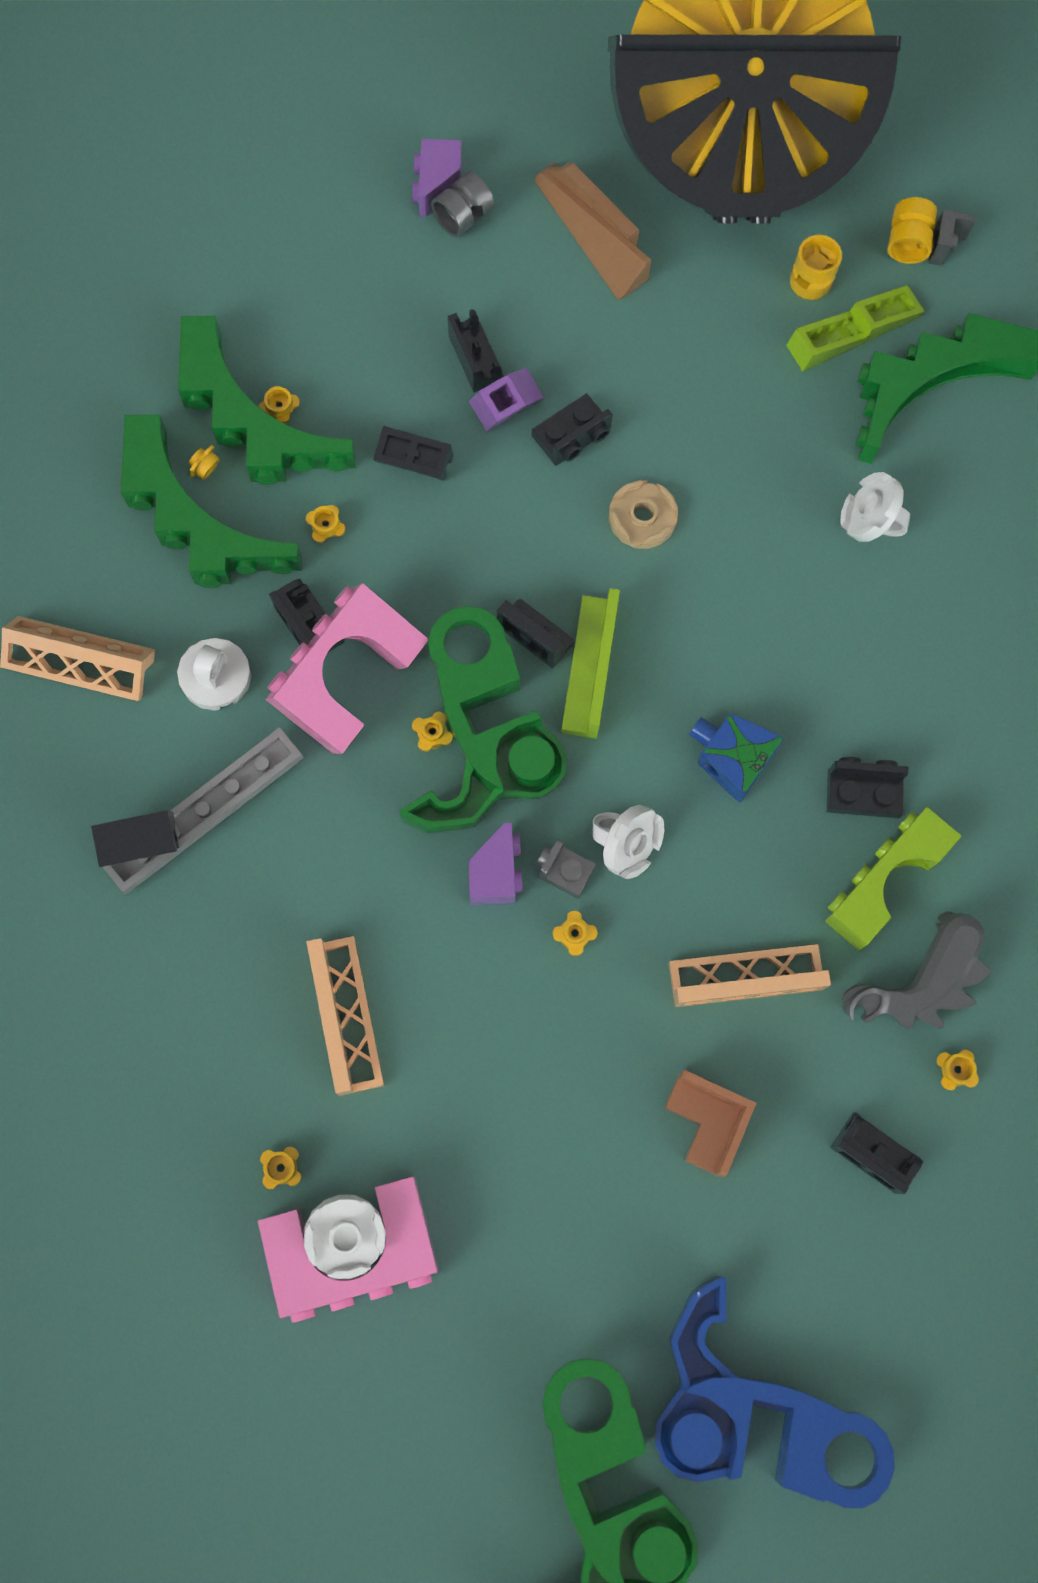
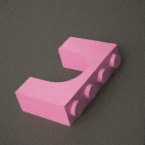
[265,583,429,754]
[258,1177,439,1323]

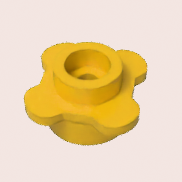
[259,386,300,424]
[188,445,220,480]
[306,505,346,543]
[412,712,453,752]
[552,911,598,956]
[936,1049,979,1090]
[260,1147,301,1189]

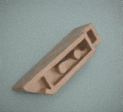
[535,162,652,300]

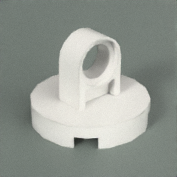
[840,472,910,542]
[177,638,252,711]
[592,805,665,879]
[304,1195,386,1279]

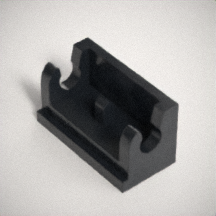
[448,309,504,392]
[374,426,454,481]
[269,579,344,652]
[91,810,179,867]
[830,1112,923,1194]

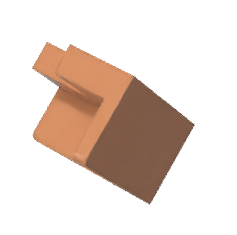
[664,1070,757,1177]

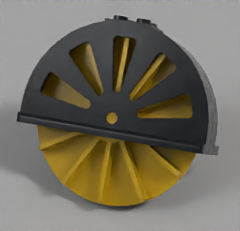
[608,0,902,224]

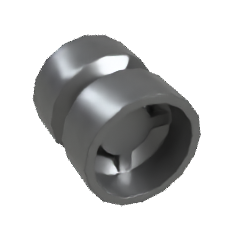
[431,172,494,237]

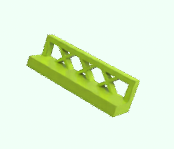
[561,588,620,739]

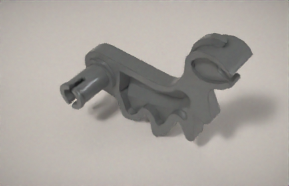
[842,911,991,1029]

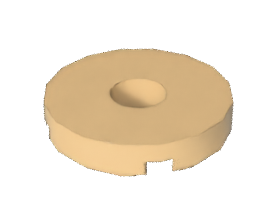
[608,480,678,549]

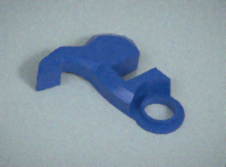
[655,1276,895,1508]

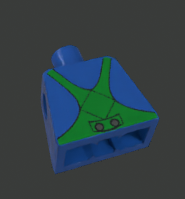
[689,714,784,802]

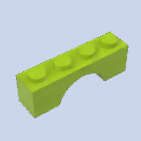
[825,807,962,951]

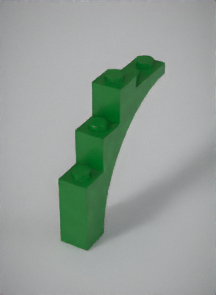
[855,313,1038,464]
[178,316,355,485]
[120,414,302,588]

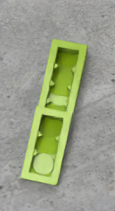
[786,285,925,372]

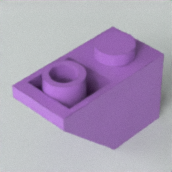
[412,139,462,217]
[469,368,544,432]
[468,822,522,905]

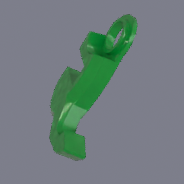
[399,606,567,833]
[542,1358,698,1583]

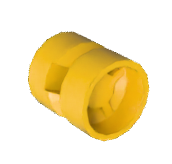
[887,197,938,264]
[789,234,842,300]

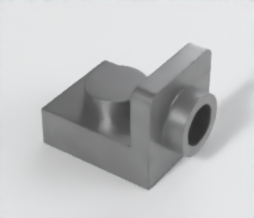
[929,209,975,266]
[536,839,596,899]

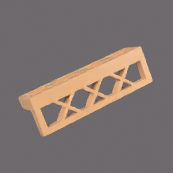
[0,616,155,701]
[306,936,384,1096]
[669,944,831,1007]

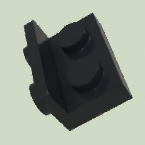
[531,393,613,466]
[497,599,574,668]
[827,757,909,818]

